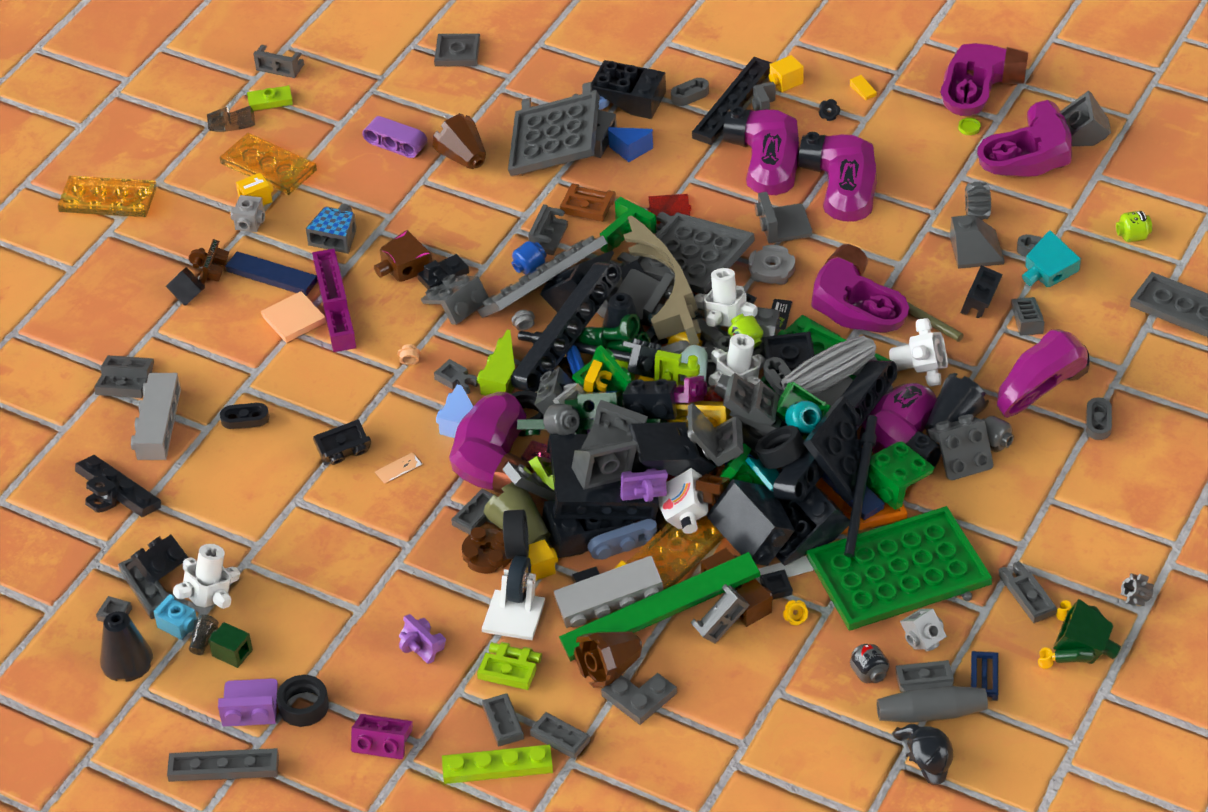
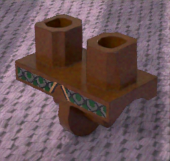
[189,239,229,284]

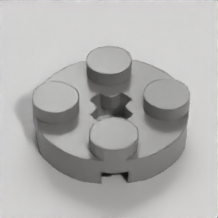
[749,245,795,285]

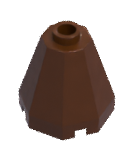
[433,113,486,169]
[574,632,642,688]

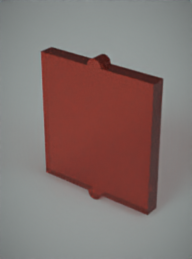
[647,194,692,224]

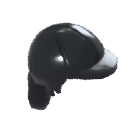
[892,724,953,785]

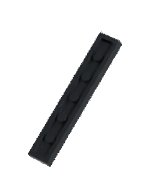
[692,57,772,145]

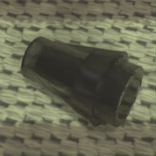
[189,614,219,655]

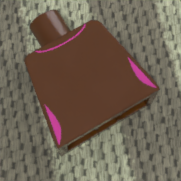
[374,230,432,282]

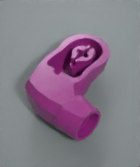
[977,100,1072,177]

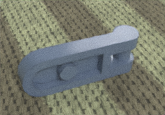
[587,519,657,560]

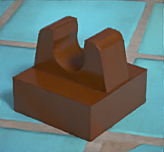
[696,474,730,504]

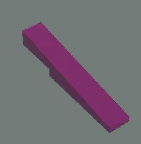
[312,248,356,352]

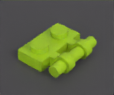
[654,350,700,385]
[477,642,542,690]

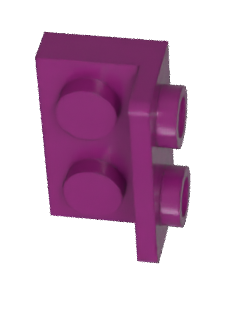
[674,376,707,403]
[351,714,413,759]

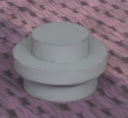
[511,310,535,331]

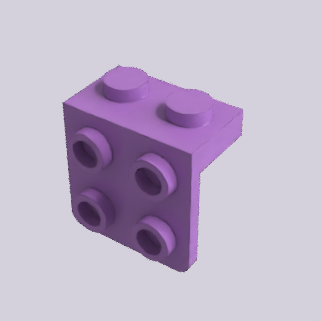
[218,679,278,727]

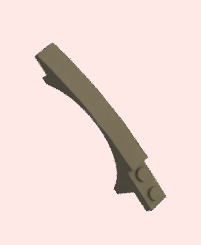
[623,216,701,346]

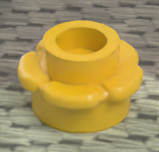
[783,600,808,625]

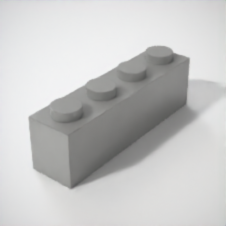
[131,373,181,460]
[554,556,664,628]

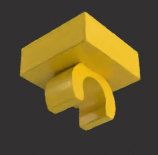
[583,360,612,392]

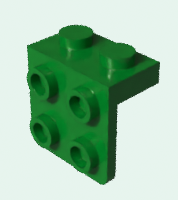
[572,345,632,400]
[866,442,934,510]

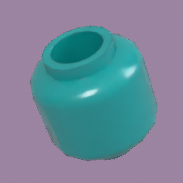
[785,401,822,434]

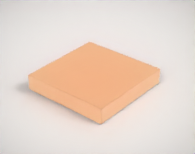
[261,291,326,343]

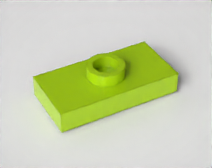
[247,85,293,111]

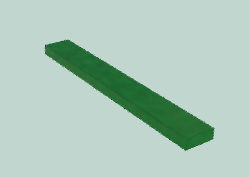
[559,552,761,662]

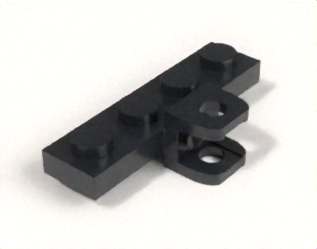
[75,455,161,517]

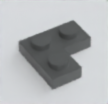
[601,673,677,725]

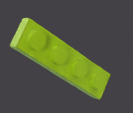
[442,744,553,784]

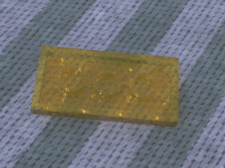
[220,133,317,195]
[58,176,157,217]
[626,515,725,589]

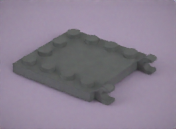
[508,82,600,176]
[617,212,755,294]

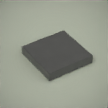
[434,34,480,67]

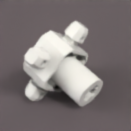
[694,268,758,327]
[889,318,948,387]
[708,334,766,388]
[173,544,240,609]

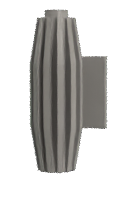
[781,335,876,407]

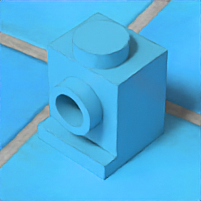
[153,594,198,640]

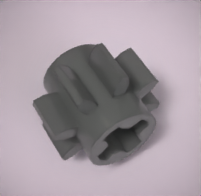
[1121,573,1154,606]

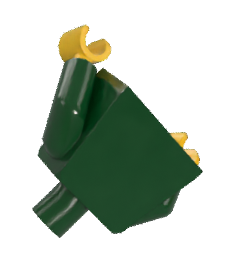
[1038,599,1121,669]

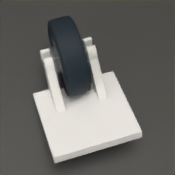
[482,556,545,640]

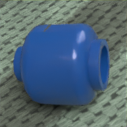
[511,241,547,275]

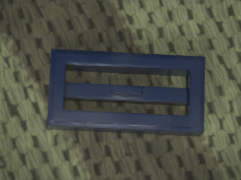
[971,651,998,701]

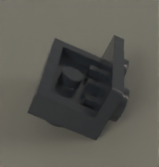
[622,338,662,378]
[622,379,678,420]
[313,419,371,465]
[126,534,189,586]

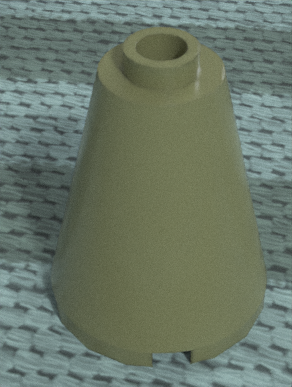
[483,482,550,544]

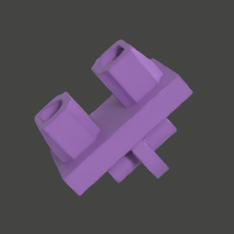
[620,468,668,502]
[399,614,446,664]

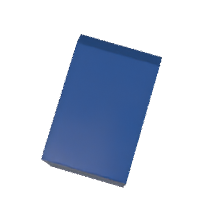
[608,127,653,162]

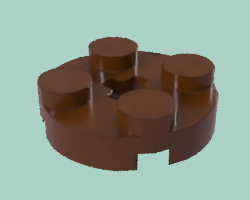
[462,527,512,574]

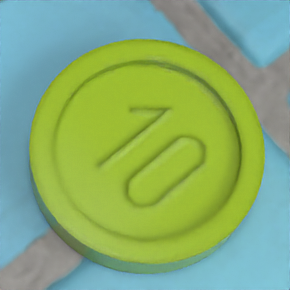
[958,118,981,135]

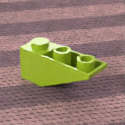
[477,329,515,396]

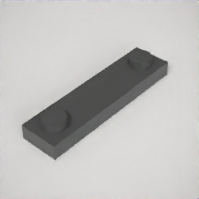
[167,748,279,782]

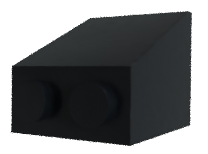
[706,479,795,566]

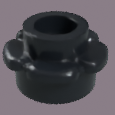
[819,99,840,121]

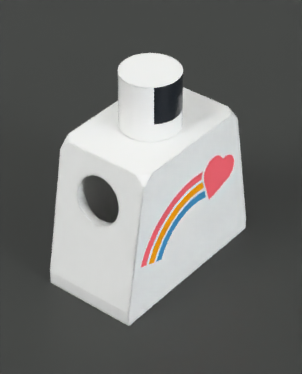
[658,468,708,534]

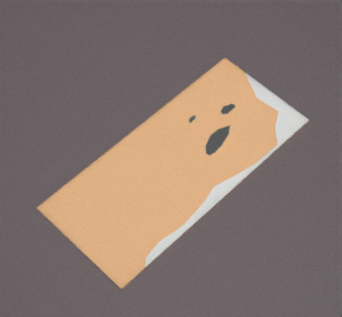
[375,453,422,484]

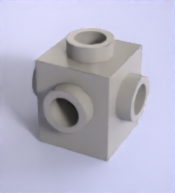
[231,195,265,232]
[900,608,947,651]

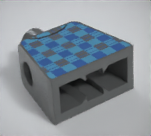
[306,204,356,254]

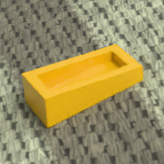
[850,75,877,100]

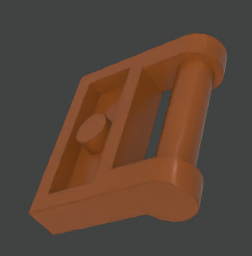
[560,183,616,222]

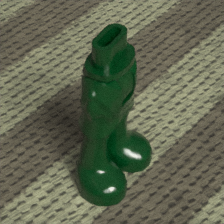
[575,314,650,353]

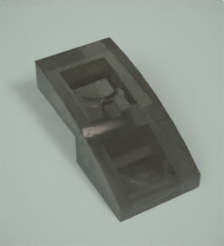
[207,106,255,132]

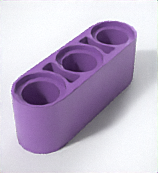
[362,116,428,158]

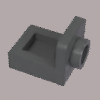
[752,82,776,111]

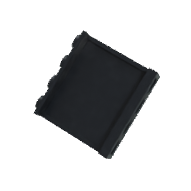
[547,434,659,520]

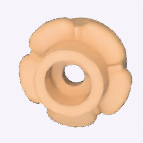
[397,344,421,365]

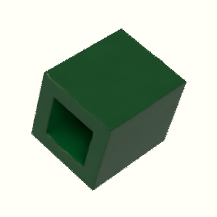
[209,622,253,668]

